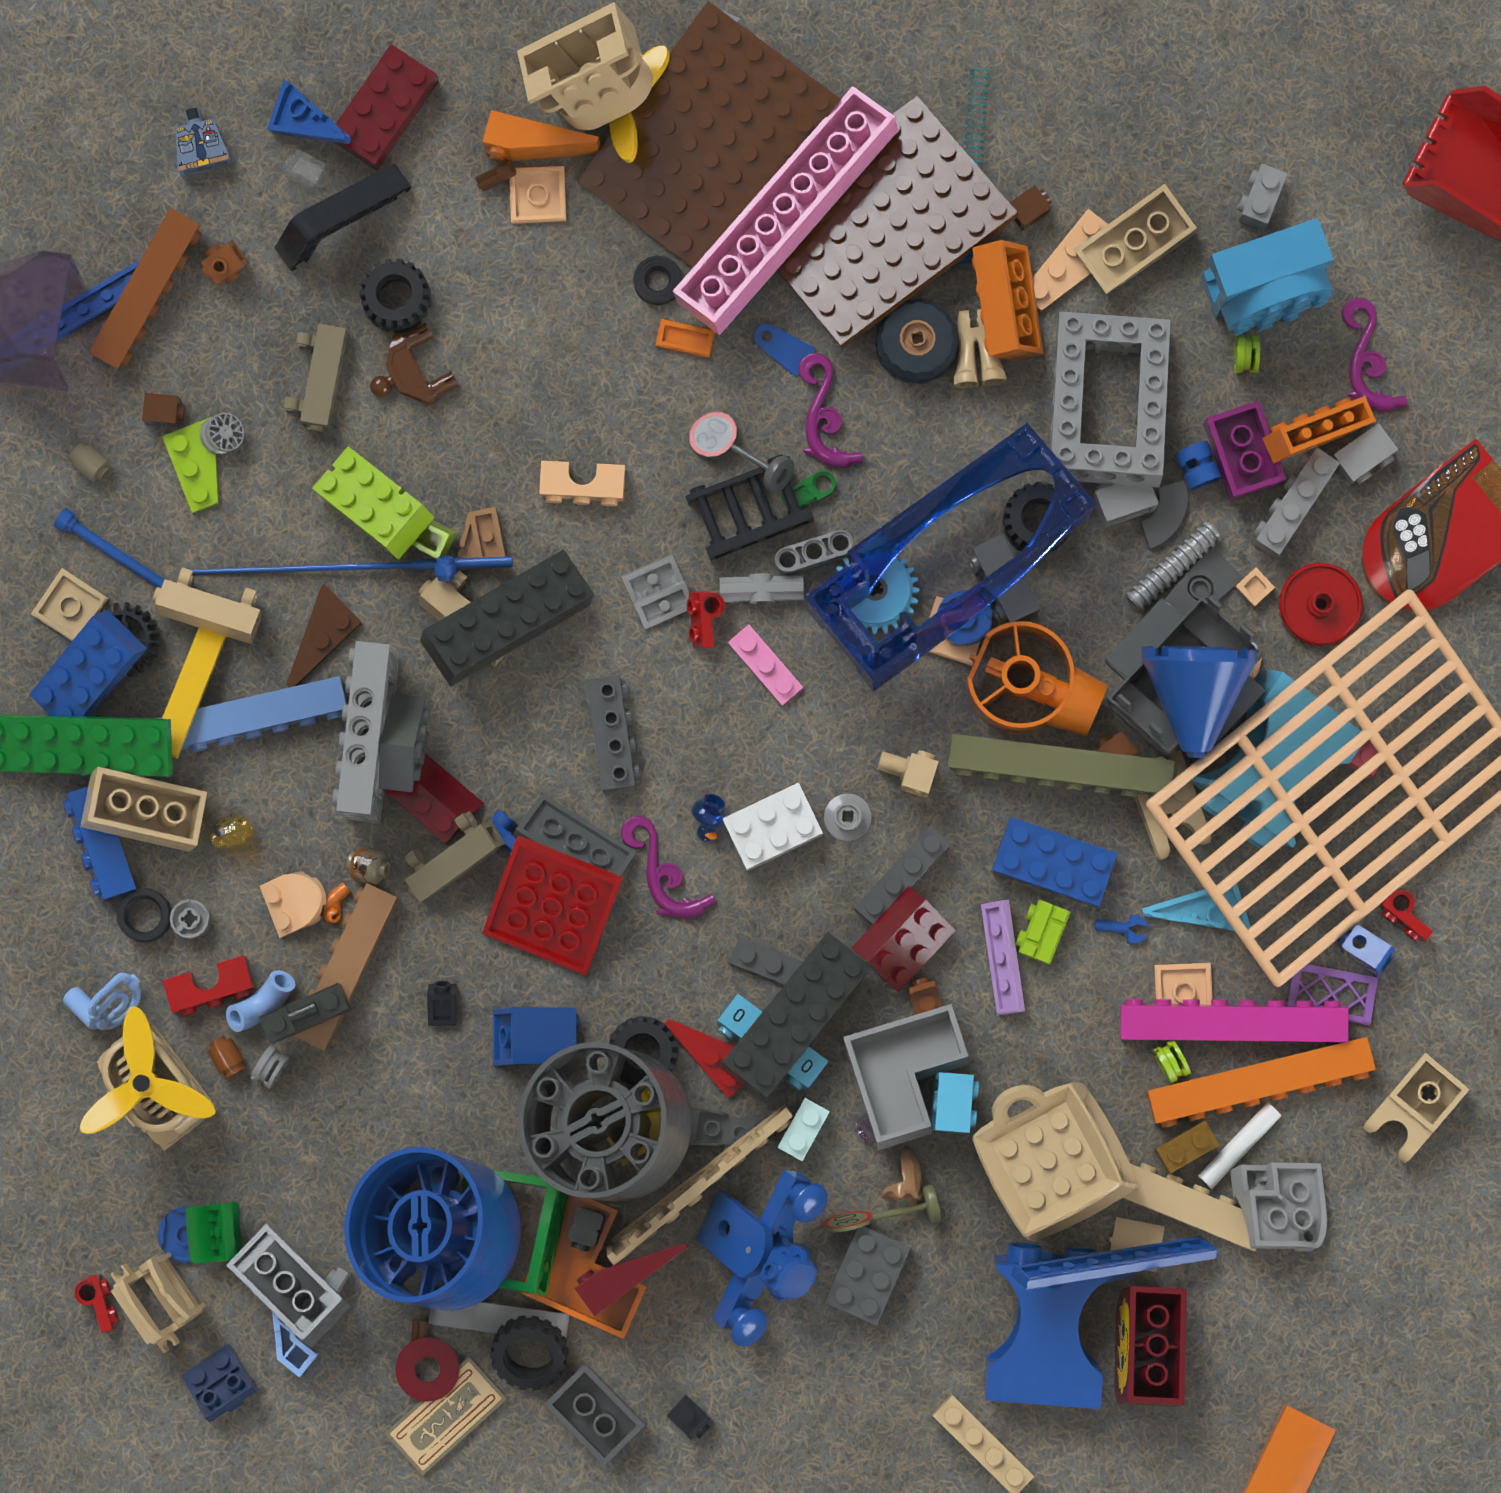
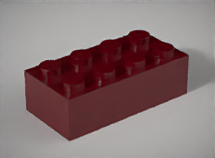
[333,44,439,171]

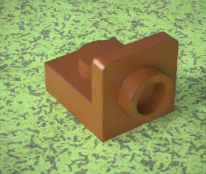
[907,977,943,1015]

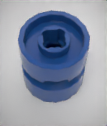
[1174,441,1223,491]

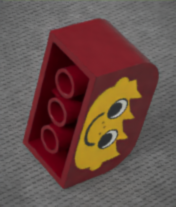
[1114,1286,1187,1407]

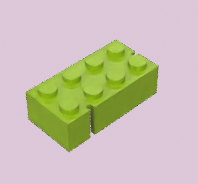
[312,446,435,560]

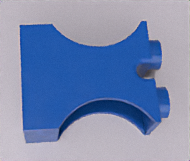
[984,1242,1111,1409]

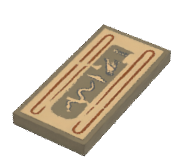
[385,1356,507,1476]

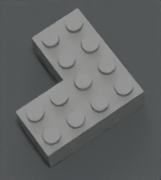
[843,1004,969,1150]

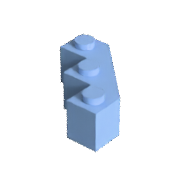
[272,1312,319,1377]

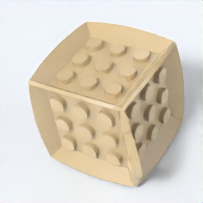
[972,1082,1138,1242]

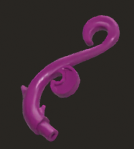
[1341,297,1407,412]
[798,353,863,468]
[621,816,717,919]

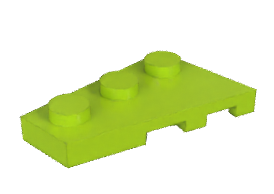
[162,416,219,514]

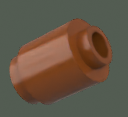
[207,1035,246,1079]

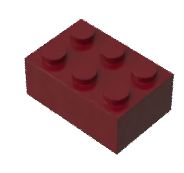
[851,886,956,993]

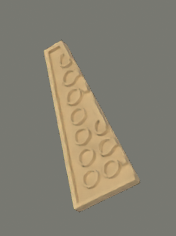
[606,1104,793,1265]

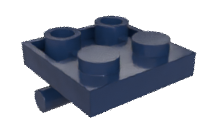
[181,1343,259,1422]

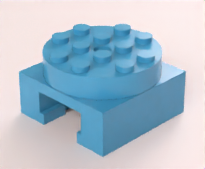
[1200,218,1334,336]

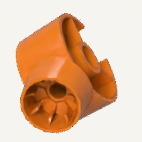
[966,621,1109,737]

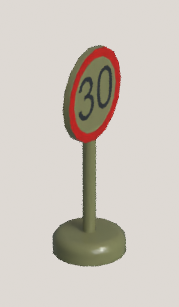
[823,1184,941,1232]

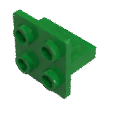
[185,1202,242,1264]

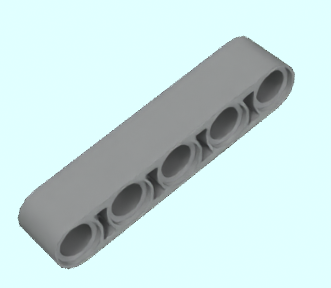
[428,1302,569,1338]

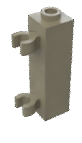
[283,324,348,433]
[404,811,506,903]

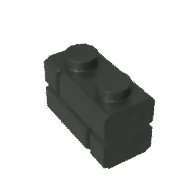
[568,1207,606,1251]

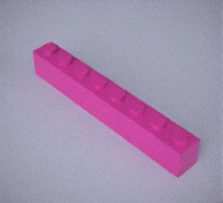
[1120,998,1349,1042]

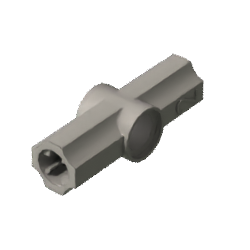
[719,573,804,604]

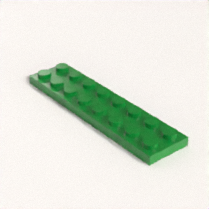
[0,714,173,777]

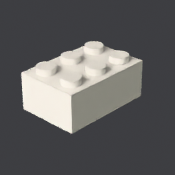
[722,782,823,871]

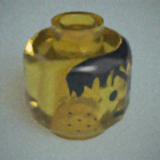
[210,813,254,854]

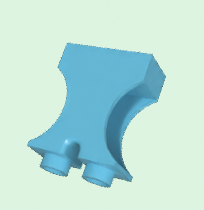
[1190,668,1361,849]

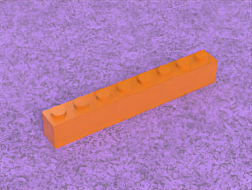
[1146,1037,1376,1128]

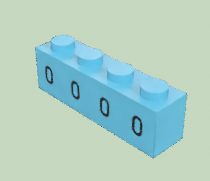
[716,994,828,1091]

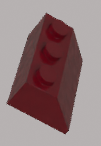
[382,753,484,846]

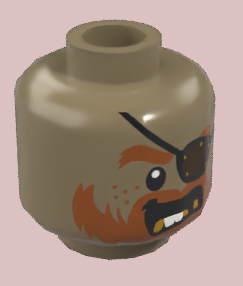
[346,846,390,886]

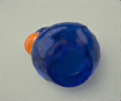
[691,794,725,842]

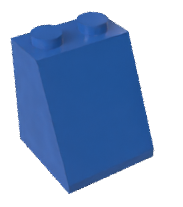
[493,1007,579,1066]

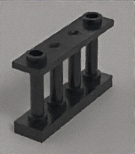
[685,454,814,561]

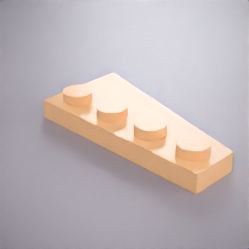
[1032,209,1108,312]

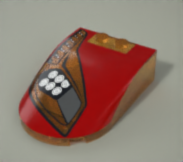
[1361,439,1501,611]

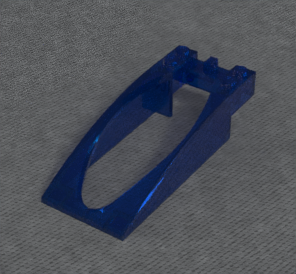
[804,423,1097,692]

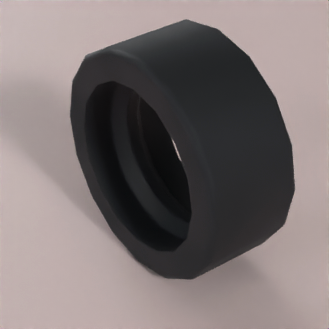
[117,889,172,942]

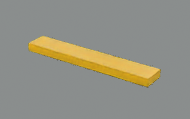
[162,628,227,759]

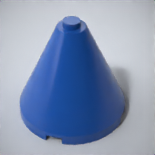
[1141,646,1257,758]

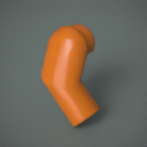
[323,882,352,924]

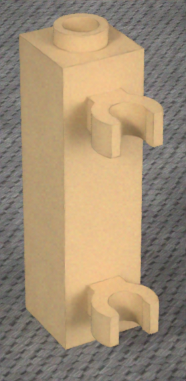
[152,567,261,644]
[418,571,505,667]

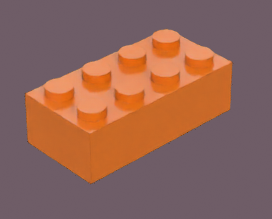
[972,240,1044,361]

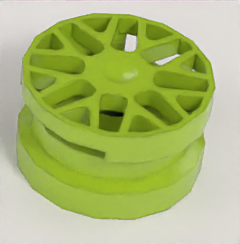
[1234,334,1260,374]
[1153,1040,1191,1084]

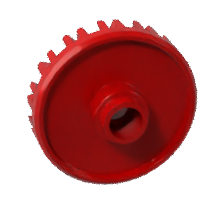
[1278,563,1363,647]

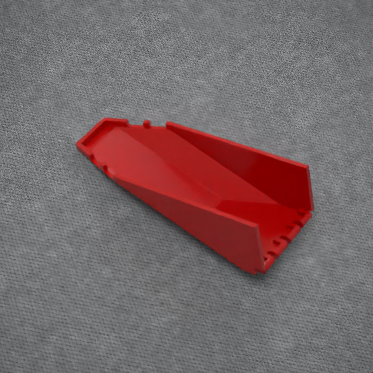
[1402,86,1501,242]

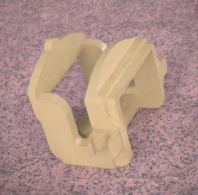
[111,1252,206,1353]

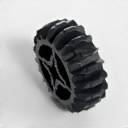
[95,602,162,677]

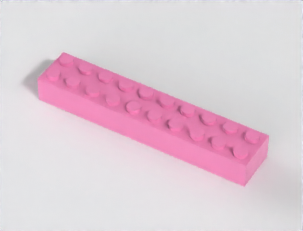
[673,86,899,335]

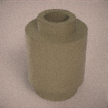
[68,442,111,482]

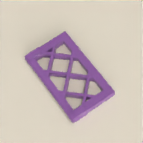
[1286,964,1378,1026]

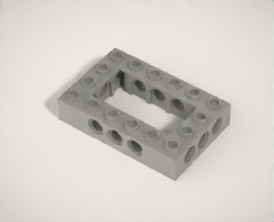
[1048,312,1170,487]
[332,641,399,824]

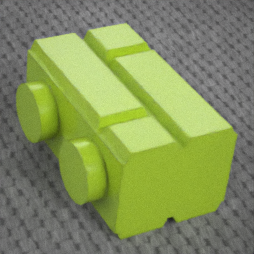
[1015,900,1071,965]

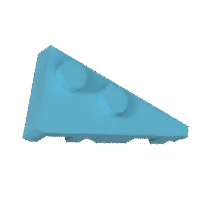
[1141,884,1251,931]

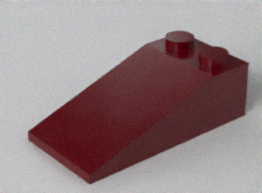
[574,1242,689,1316]

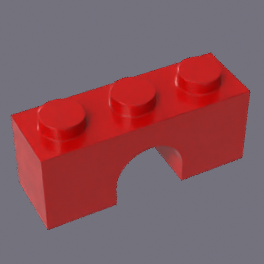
[162,955,256,1017]

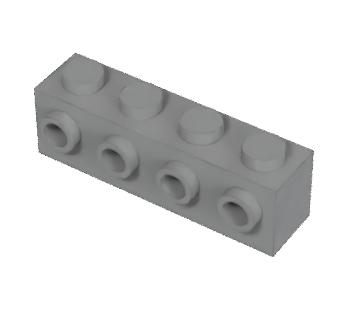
[1253,448,1340,559]

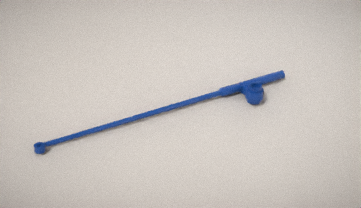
[180,556,513,581]

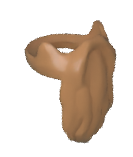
[882,1147,924,1205]

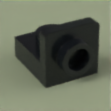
[427,981,457,1026]
[666,1395,711,1440]

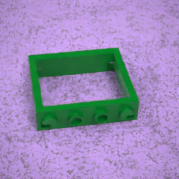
[455,1169,568,1297]

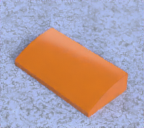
[1242,1405,1336,1493]

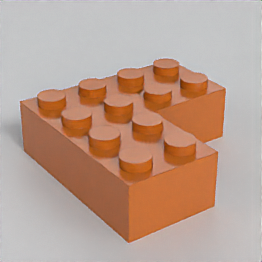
[521,1195,648,1339]

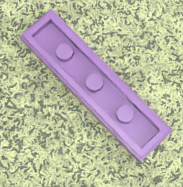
[981,900,1025,1016]

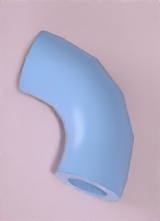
[226,970,295,1032]

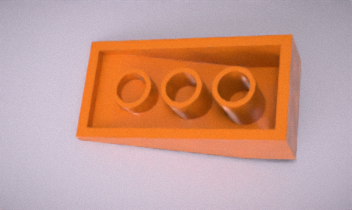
[482,110,600,163]

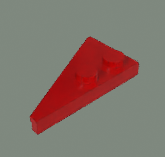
[664,1019,742,1098]

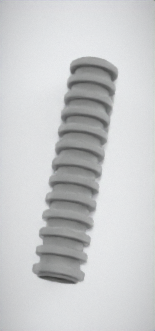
[1126,522,1222,612]

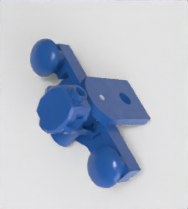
[696,1170,828,1347]

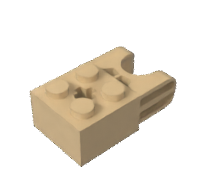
[1135,750,1211,860]
[1363,1053,1470,1163]

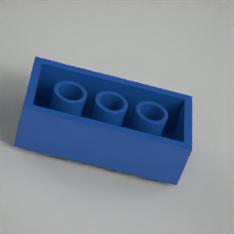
[29,610,147,717]
[991,817,1117,908]

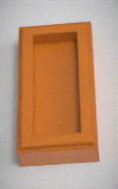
[655,319,715,358]

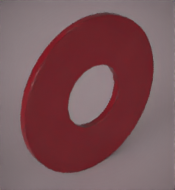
[395,1337,459,1402]

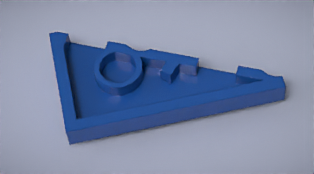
[267,81,351,144]

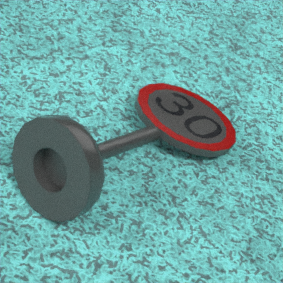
[689,412,794,494]

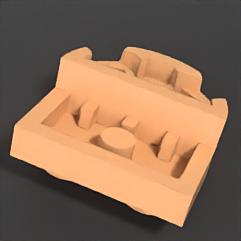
[260,871,327,938]

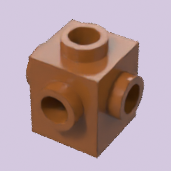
[201,239,248,285]

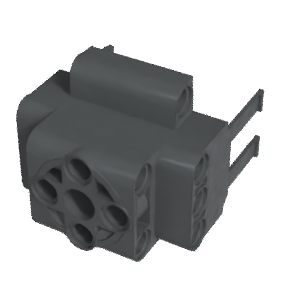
[1105,595,1265,760]

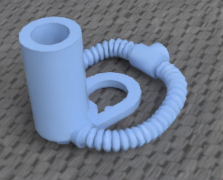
[63,973,141,1030]

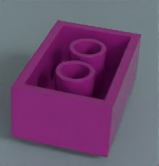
[1203,401,1286,502]

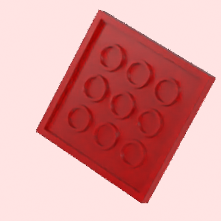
[482,835,623,976]

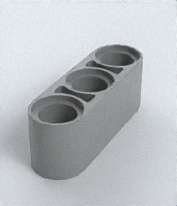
[775,530,853,575]

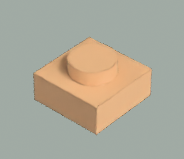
[1235,568,1275,608]

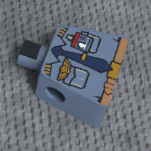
[175,108,233,177]

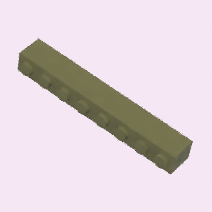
[948,734,1178,799]

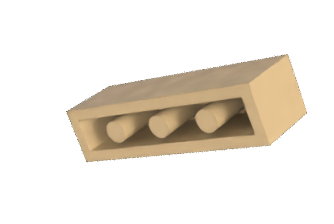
[932,1394,1034,1493]

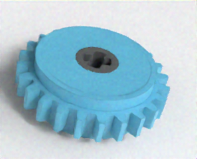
[831,546,919,635]

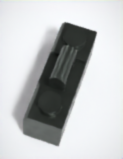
[259,983,352,1044]

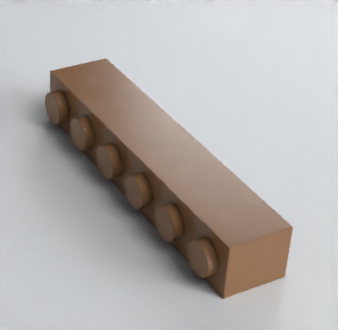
[294,883,399,1051]

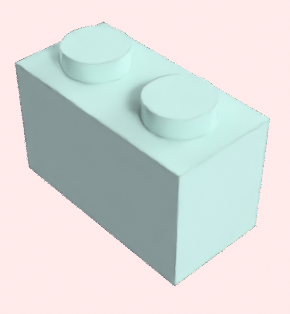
[778,1098,830,1161]

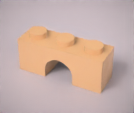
[539,461,626,506]

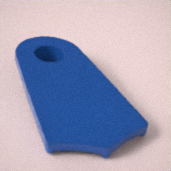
[754,324,815,377]

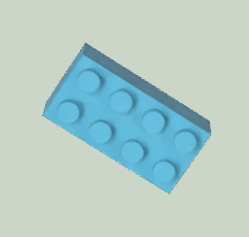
[931,1072,979,1134]

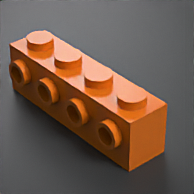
[1262,396,1376,464]

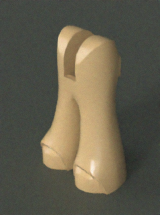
[954,309,1007,389]

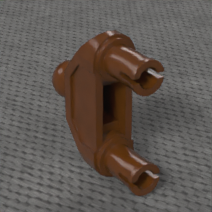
[370,323,459,405]

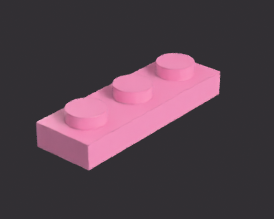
[728,625,803,706]

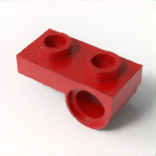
[687,591,725,648]
[1379,890,1433,942]
[74,1274,119,1333]

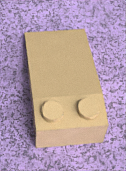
[1074,184,1198,294]

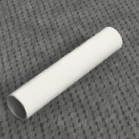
[1198,1102,1281,1189]

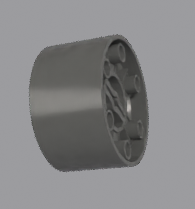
[518,1042,691,1202]

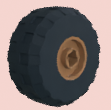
[875,299,959,384]

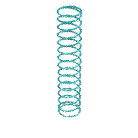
[964,68,990,169]

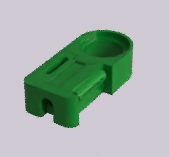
[781,471,836,510]

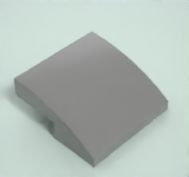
[621,554,689,629]

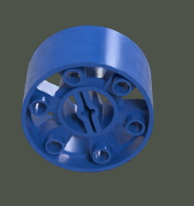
[344,1147,521,1311]

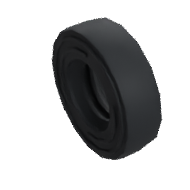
[633,255,683,306]

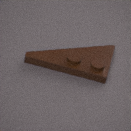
[286,584,362,688]

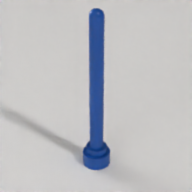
[53,508,164,588]

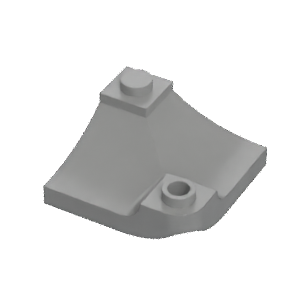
[1230,1162,1327,1252]

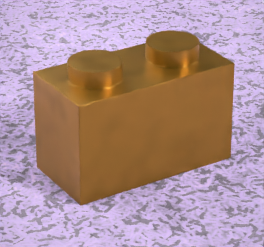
[1154,1121,1220,1174]

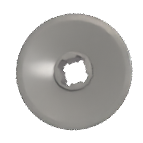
[824,794,871,841]

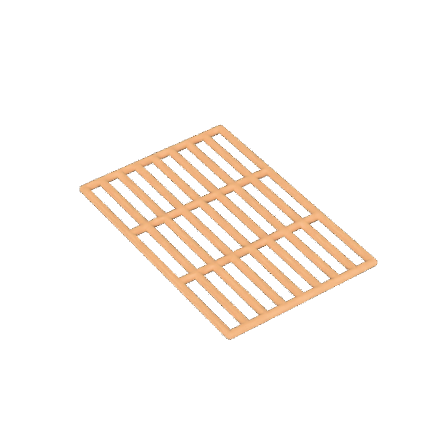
[1146,589,1501,987]

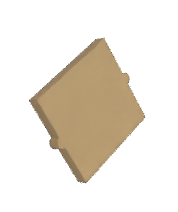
[1109,1217,1165,1272]

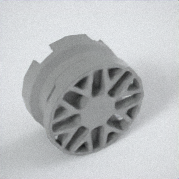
[200,413,244,455]
[170,899,211,939]
[250,1045,291,1090]

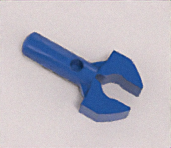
[1094,915,1149,944]

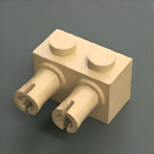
[877,750,939,798]

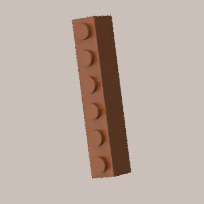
[88,207,202,370]

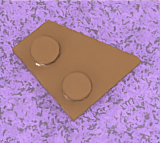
[457,507,506,572]

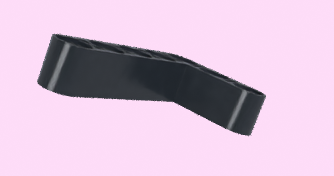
[274,164,412,271]

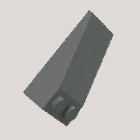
[226,1224,351,1348]

